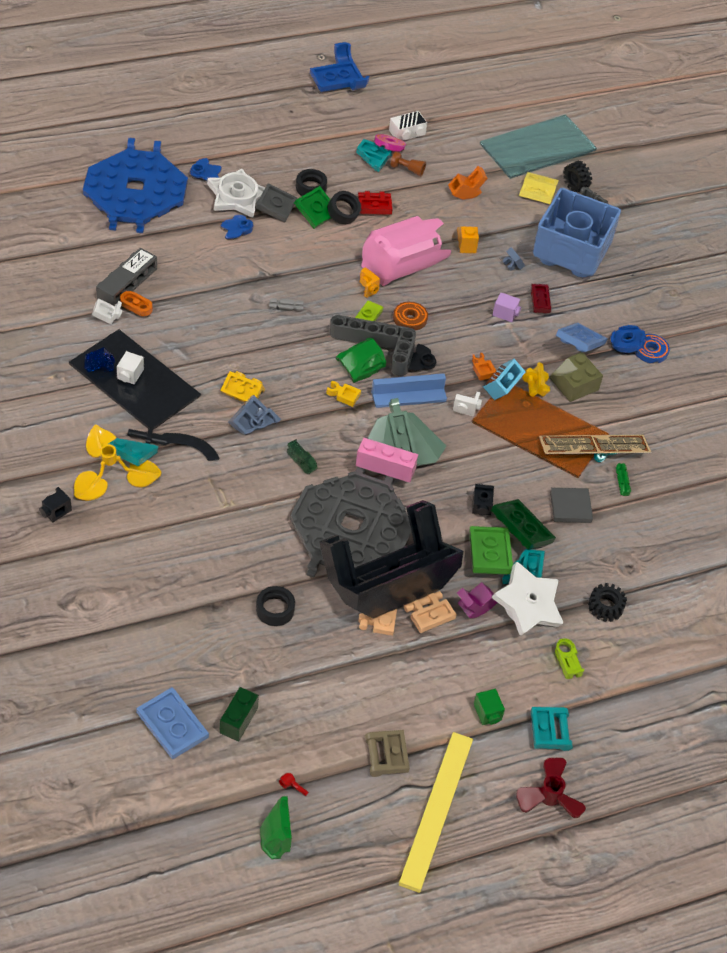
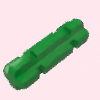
[616,463,631,496]

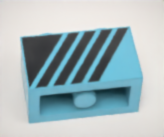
[483,359,526,400]

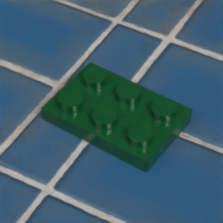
[491,499,556,550]

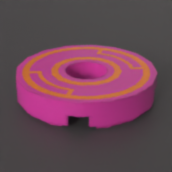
[374,134,406,152]

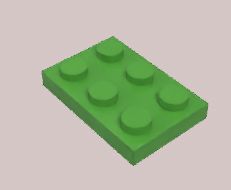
[469,526,513,574]

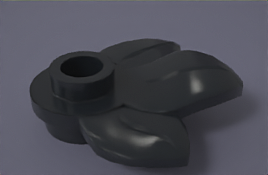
[409,344,437,371]

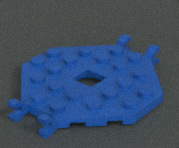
[83,138,188,233]

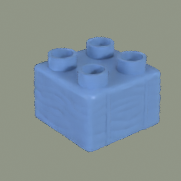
[533,188,621,278]

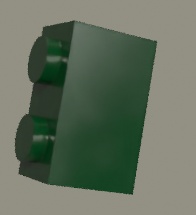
[220,687,259,742]

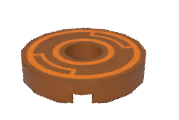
[393,301,428,331]

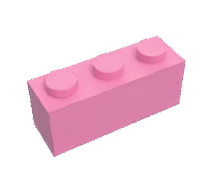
[356,438,418,483]

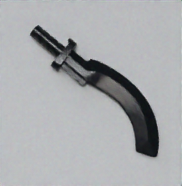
[127,428,220,461]

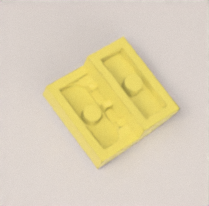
[519,172,559,204]

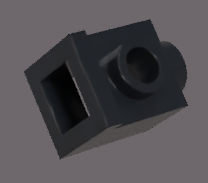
[472,484,494,516]
[39,487,72,523]

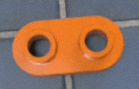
[120,291,153,316]

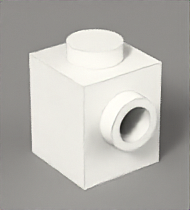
[117,351,144,384]

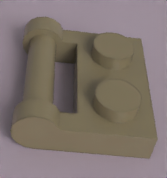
[365,730,410,777]

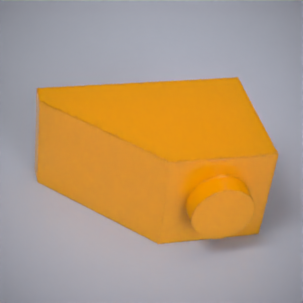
[457,226,479,253]

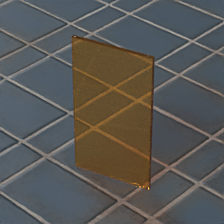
[472,385,609,478]

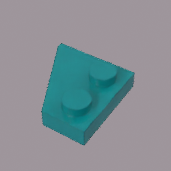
[356,139,392,172]
[108,438,159,466]
[502,549,545,584]

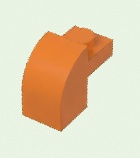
[448,166,488,200]

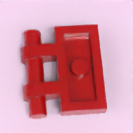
[358,191,393,215]

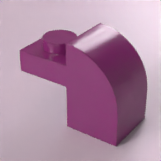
[457,582,498,618]

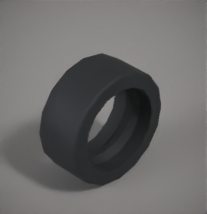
[296,169,327,196]
[328,191,361,225]
[256,586,295,626]

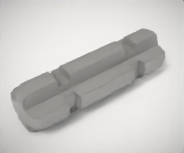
[269,298,304,311]

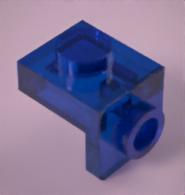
[84,347,115,372]

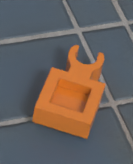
[472,353,496,381]

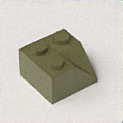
[550,352,603,402]

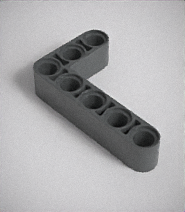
[330,315,416,376]

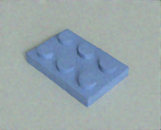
[556,323,608,352]
[136,687,209,760]

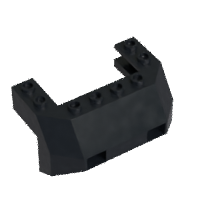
[319,500,464,618]

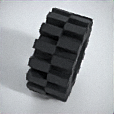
[563,160,592,192]
[588,583,627,622]

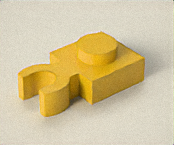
[326,381,361,407]

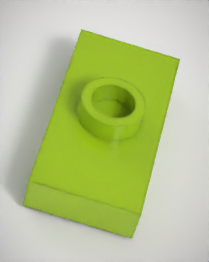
[355,300,383,321]

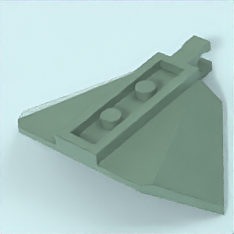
[368,398,446,466]

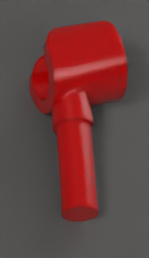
[279,773,309,796]

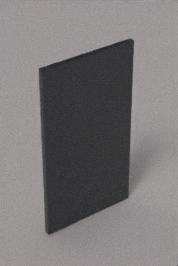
[69,329,201,430]

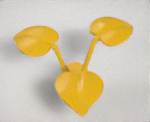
[74,424,162,501]

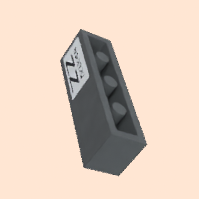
[96,248,157,306]

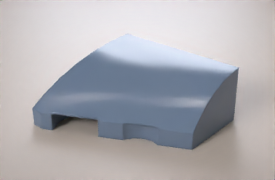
[228,395,281,435]

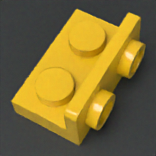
[220,371,265,402]

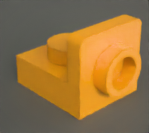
[360,267,380,298]

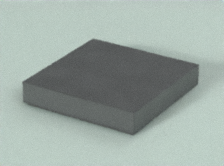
[255,183,298,222]
[550,487,593,523]

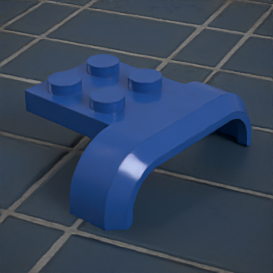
[310,42,369,92]

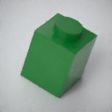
[474,688,505,725]

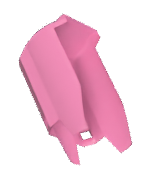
[361,216,451,286]

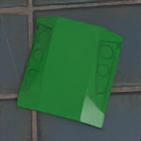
[336,338,386,383]
[260,796,292,859]

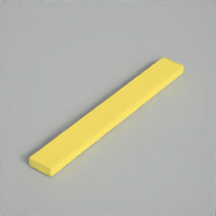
[399,732,473,893]

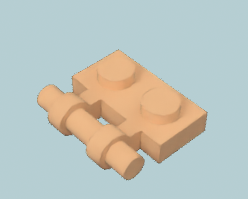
[404,591,456,633]
[358,609,397,635]

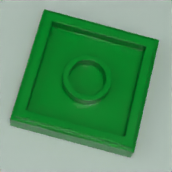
[294,186,332,229]

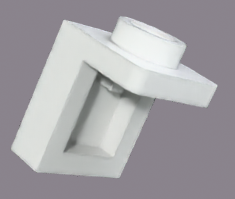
[92,298,122,324]
[453,392,482,417]

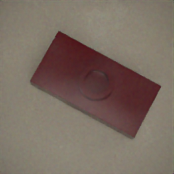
[530,284,551,313]

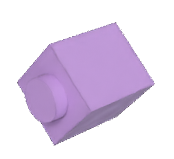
[492,293,521,322]

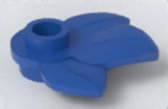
[190,158,222,181]
[221,215,253,239]

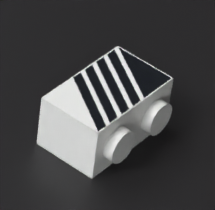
[389,111,427,141]

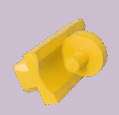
[522,362,550,397]

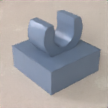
[503,247,525,271]

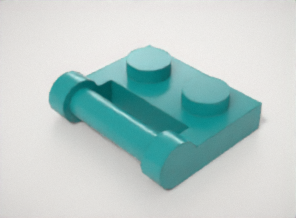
[531,707,573,751]

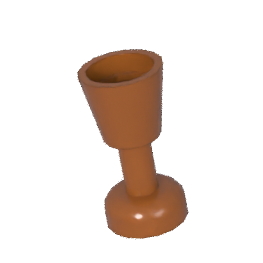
[390,151,426,177]

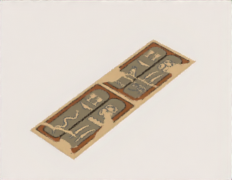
[539,435,652,454]

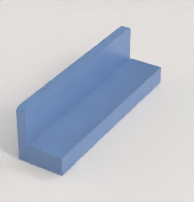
[371,373,447,408]

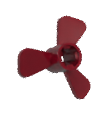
[516,758,586,818]

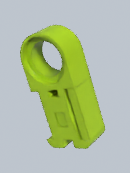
[555,638,584,679]

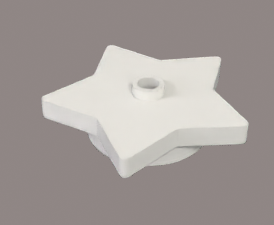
[207,169,265,217]
[492,562,563,636]

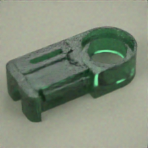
[287,439,318,474]

